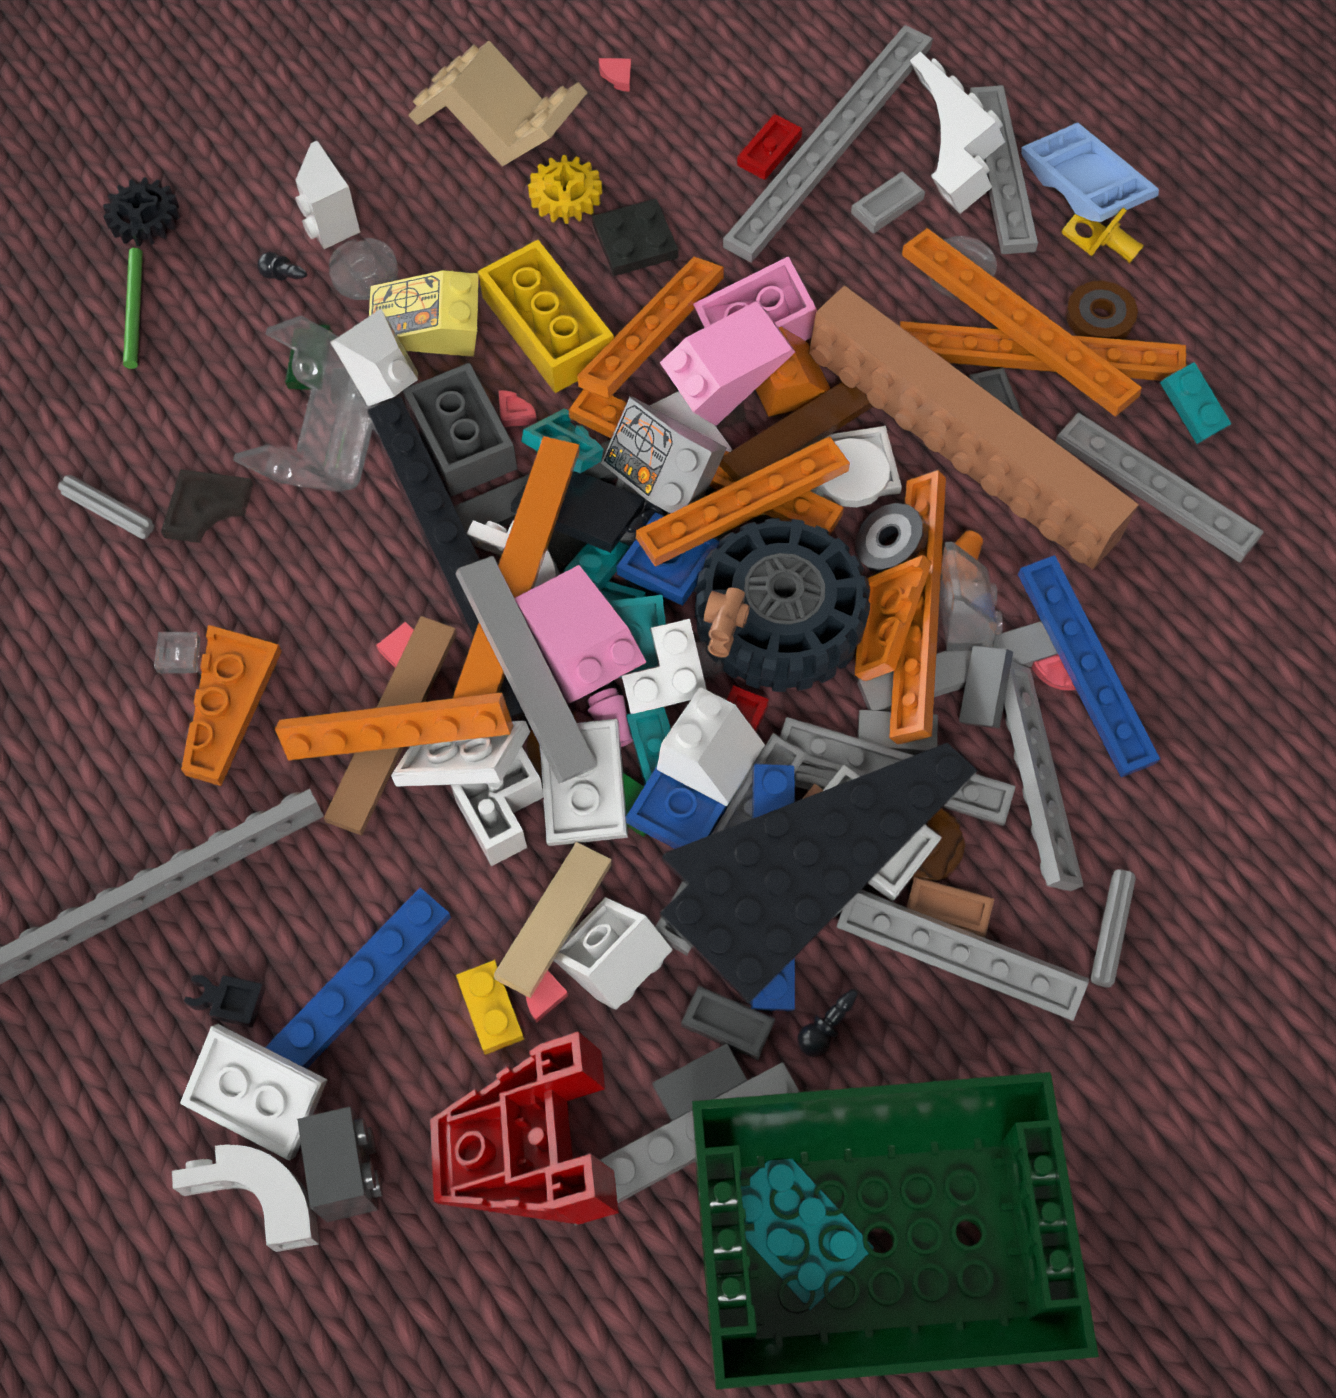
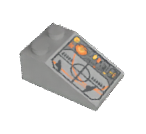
[601,397,727,513]

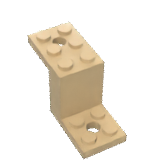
[408,41,588,166]

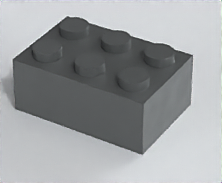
[403,363,517,497]

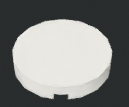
[819,438,890,508]

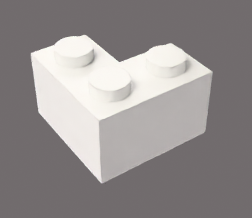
[622,619,706,714]
[451,747,543,866]

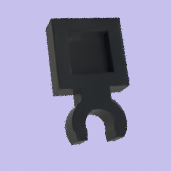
[184,975,266,1028]

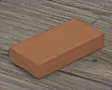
[907,877,994,938]

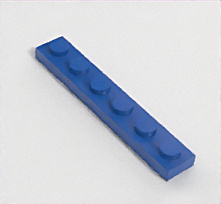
[1018,555,1160,778]
[751,764,795,1011]
[265,888,451,1069]

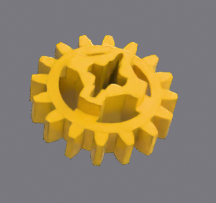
[528,155,602,224]

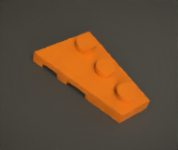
[855,555,932,681]

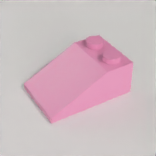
[693,256,817,341]
[660,301,796,426]
[514,565,646,704]

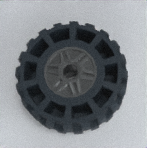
[695,518,871,692]

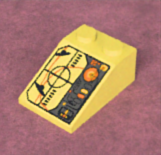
[369,270,478,357]

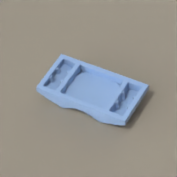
[1021,122,1159,222]

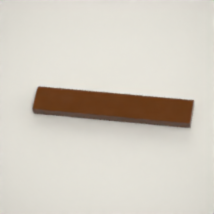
[719,382,874,482]

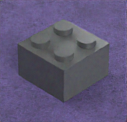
[297,1107,383,1222]

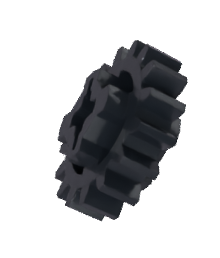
[103,177,180,246]

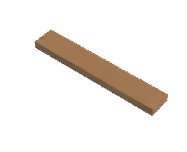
[324,616,457,836]

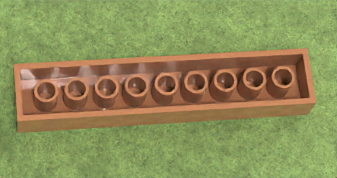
[809,285,1139,570]

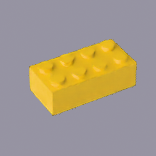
[478,240,614,393]

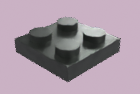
[592,198,679,276]

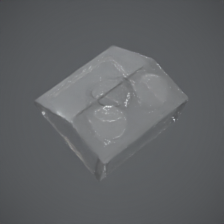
[939,542,1002,651]

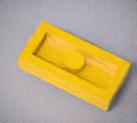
[456,960,524,1055]

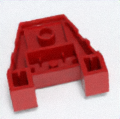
[430,1032,619,1225]

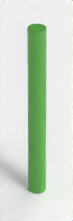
[123,248,143,369]

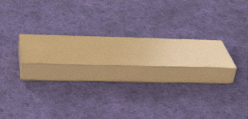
[494,842,612,998]

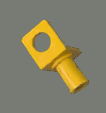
[1062,208,1144,264]

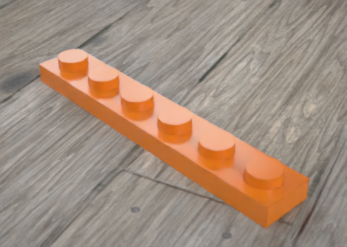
[577,256,724,399]
[636,436,850,567]
[275,693,513,760]

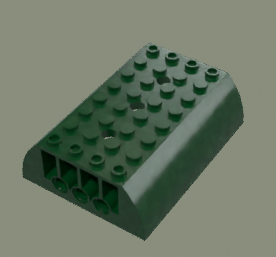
[692,1072,1099,1390]

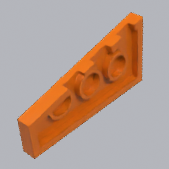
[181,625,282,786]

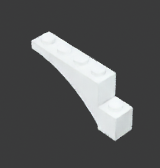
[910,52,1005,214]

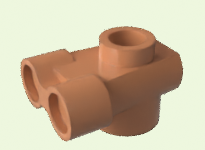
[704,588,750,657]

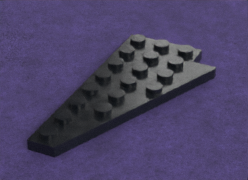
[660,743,977,1004]

